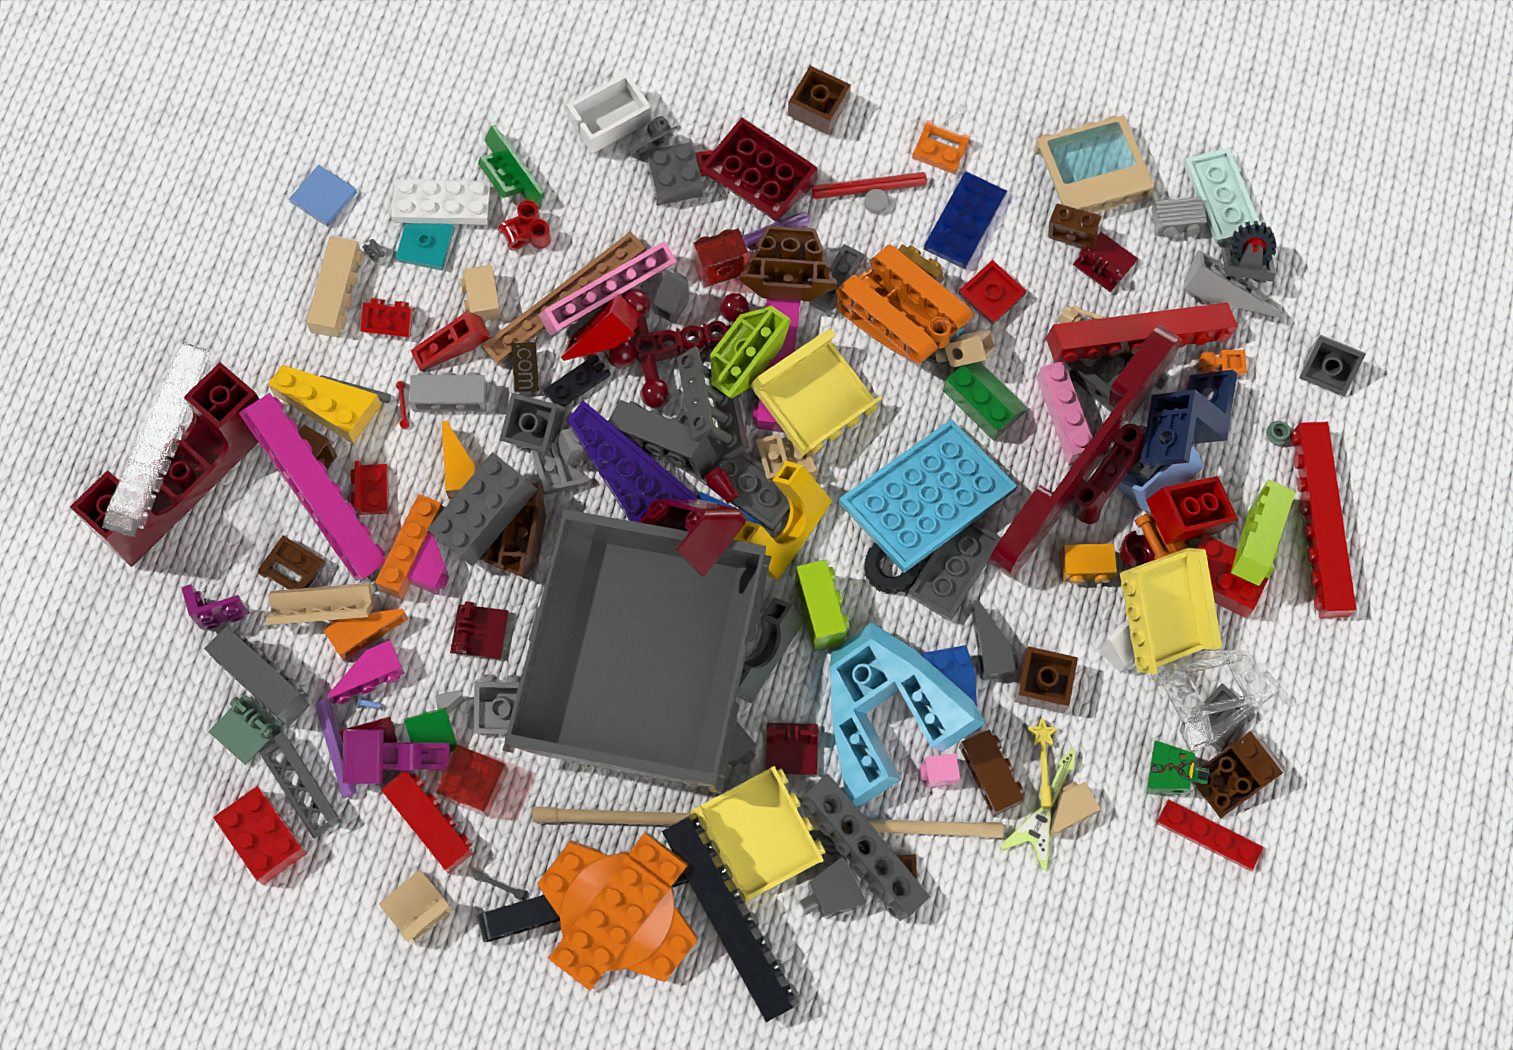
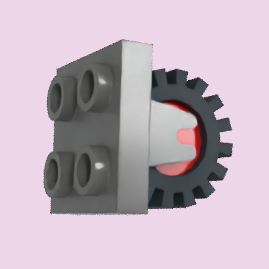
[1222,221,1277,283]

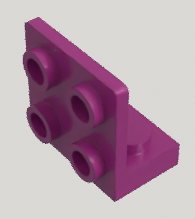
[181,584,250,630]

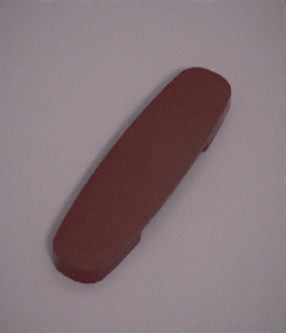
[989,325,1181,579]

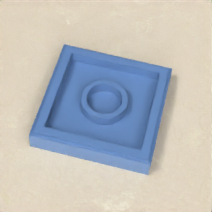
[289,164,357,227]

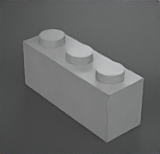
[409,372,487,412]

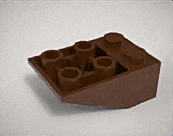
[1193,729,1287,819]

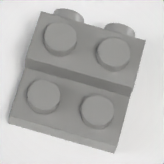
[474,674,522,734]

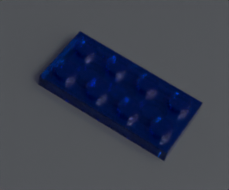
[923,171,1007,270]

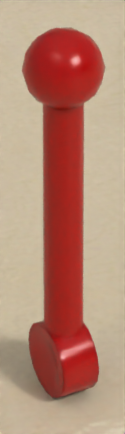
[396,381,410,429]

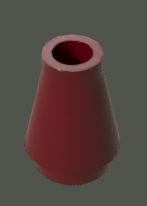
[704,466,739,504]

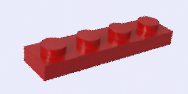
[1156,799,1263,871]

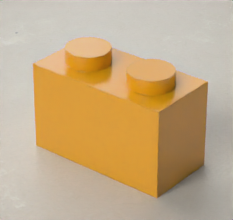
[1060,544,1117,584]

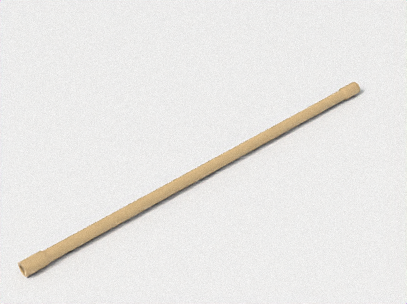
[532,806,1004,838]

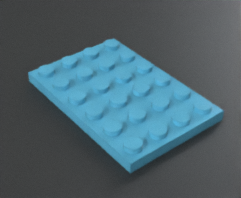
[839,419,1017,573]

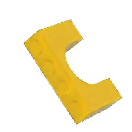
[733,461,832,580]

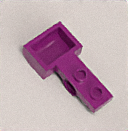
[342,729,450,784]

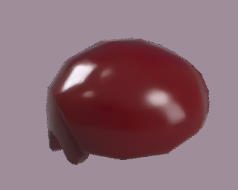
[1119,531,1155,568]

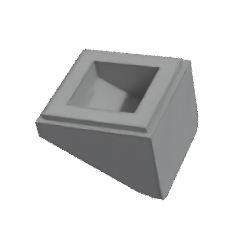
[435,690,465,715]

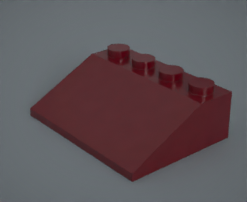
[699,117,818,221]

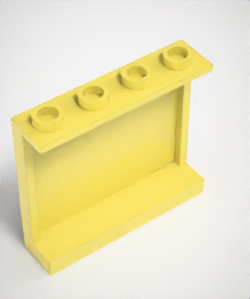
[750,328,883,456]
[1120,548,1222,674]
[690,766,826,903]

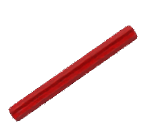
[811,172,927,199]

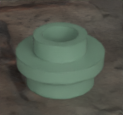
[1266,421,1291,445]

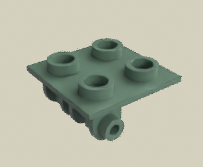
[208,694,282,765]

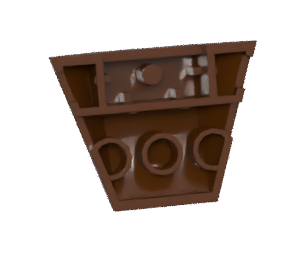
[739,225,837,302]
[479,482,546,578]

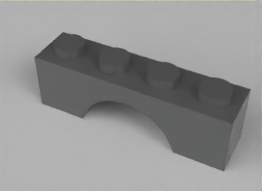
[737,597,805,703]

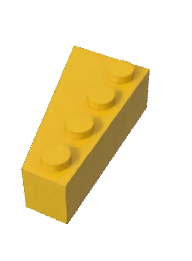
[268,365,382,444]

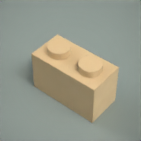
[460,265,502,321]

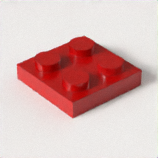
[958,260,1027,325]

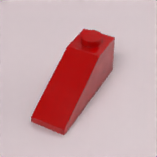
[411,312,491,371]

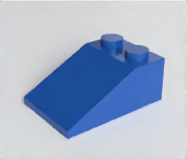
[921,645,977,706]

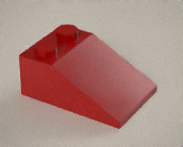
[560,294,640,361]

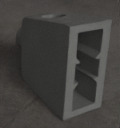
[799,857,866,919]

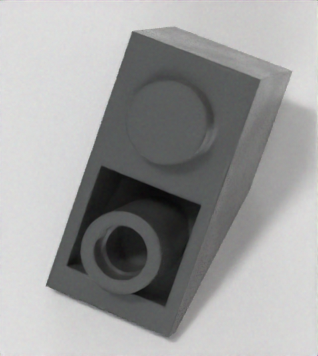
[653,270,689,324]

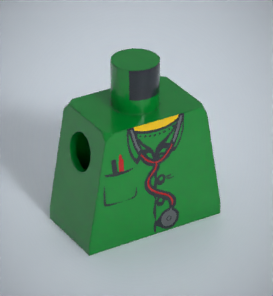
[1147,740,1209,795]

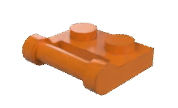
[912,120,971,175]
[1134,514,1188,560]

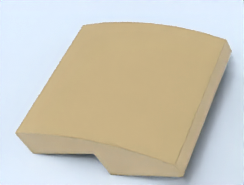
[756,433,818,482]

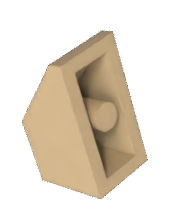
[1049,781,1101,837]

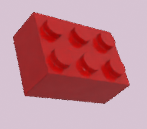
[1146,476,1238,545]
[1195,534,1269,618]
[213,785,307,885]

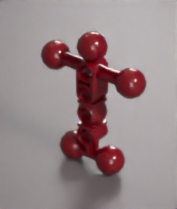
[606,289,750,409]

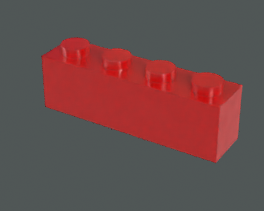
[381,770,473,874]

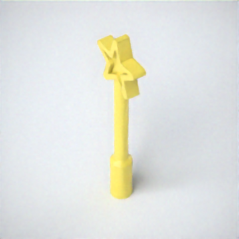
[1027,718,1057,809]

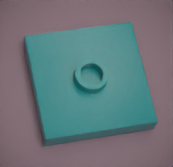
[395,223,455,271]

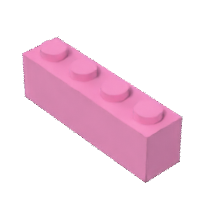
[1036,361,1092,465]

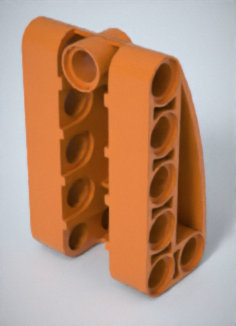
[836,244,973,364]

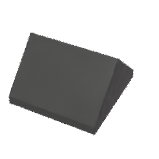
[1299,335,1366,397]

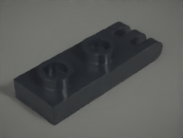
[543,354,611,407]

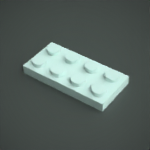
[1184,148,1261,244]

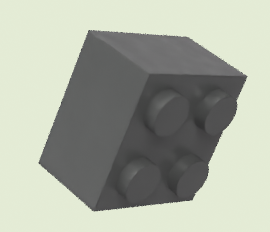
[646,142,703,206]

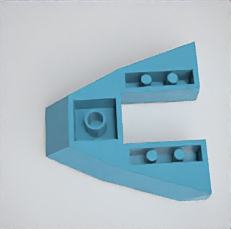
[830,622,986,807]

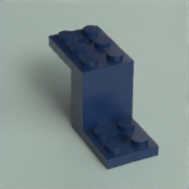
[1140,369,1237,467]

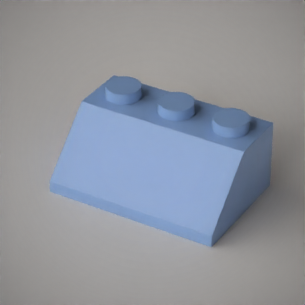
[1117,437,1204,513]

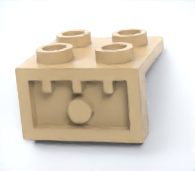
[379,870,453,945]

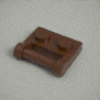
[258,535,326,589]

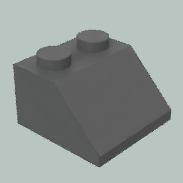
[499,393,566,453]

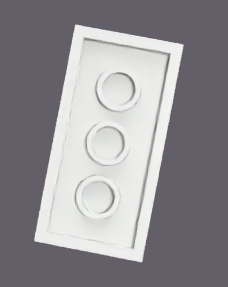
[391,179,491,225]

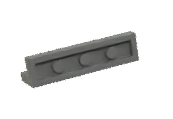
[259,732,341,839]

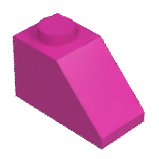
[407,532,449,595]

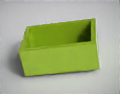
[795,559,849,652]

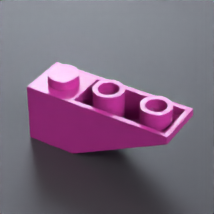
[327,640,405,704]

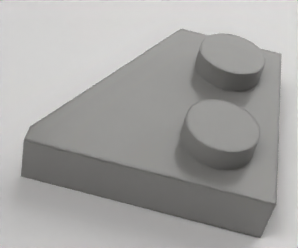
[530,442,590,495]

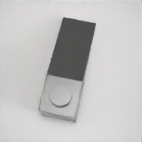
[971,600,1019,680]

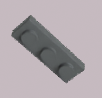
[809,244,865,315]

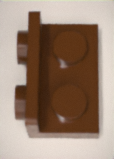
[1048,204,1102,250]

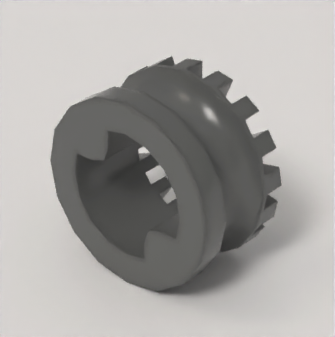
[362,239,385,263]

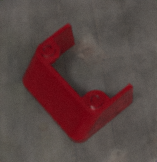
[639,499,747,577]

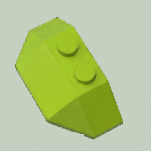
[710,306,791,399]

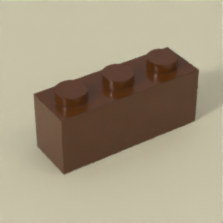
[959,729,1025,817]

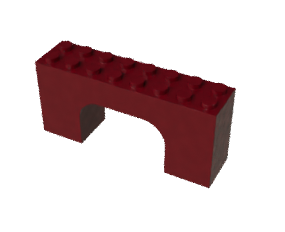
[70,362,259,567]

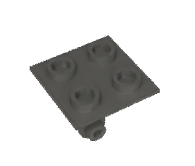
[628,116,677,156]

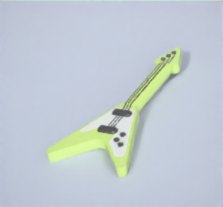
[1000,749,1075,871]

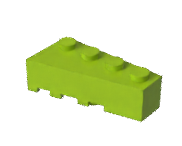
[1231,479,1296,586]

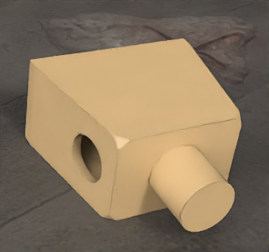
[935,328,996,367]

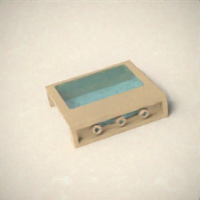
[1034,115,1155,213]

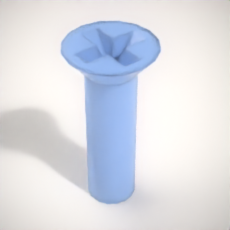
[357,696,381,710]

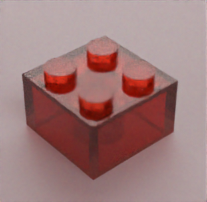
[693,228,749,288]
[436,745,509,818]

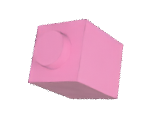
[919,753,960,787]

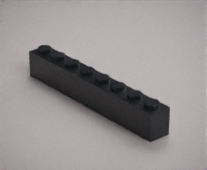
[661,813,799,1023]

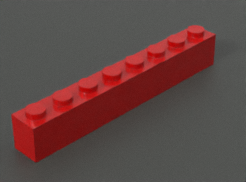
[1046,302,1238,363]
[1290,422,1357,618]

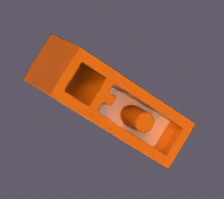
[323,609,409,661]

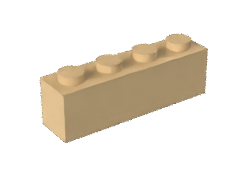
[306,236,364,338]

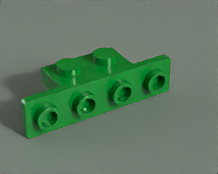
[478,125,544,207]

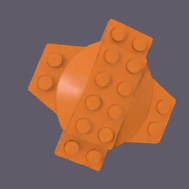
[537,831,698,991]

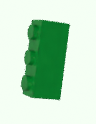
[943,362,1028,441]

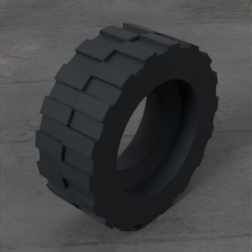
[864,542,920,594]

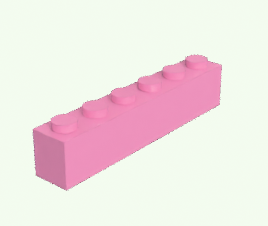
[538,241,677,336]

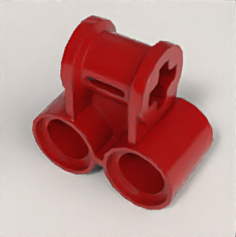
[498,200,551,251]

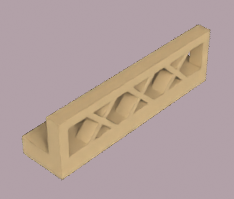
[266,583,374,625]

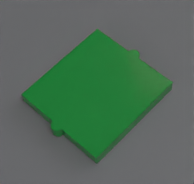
[404,707,459,752]

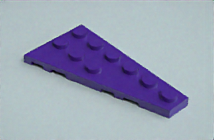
[566,400,698,522]

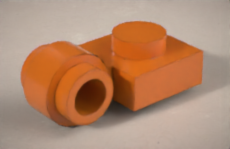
[1198,350,1247,376]

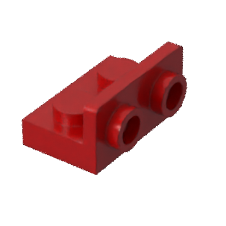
[361,298,415,337]
[350,461,389,515]

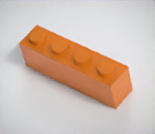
[375,493,444,600]

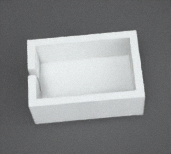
[567,72,652,154]

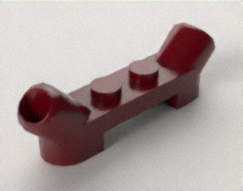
[1074,423,1146,524]

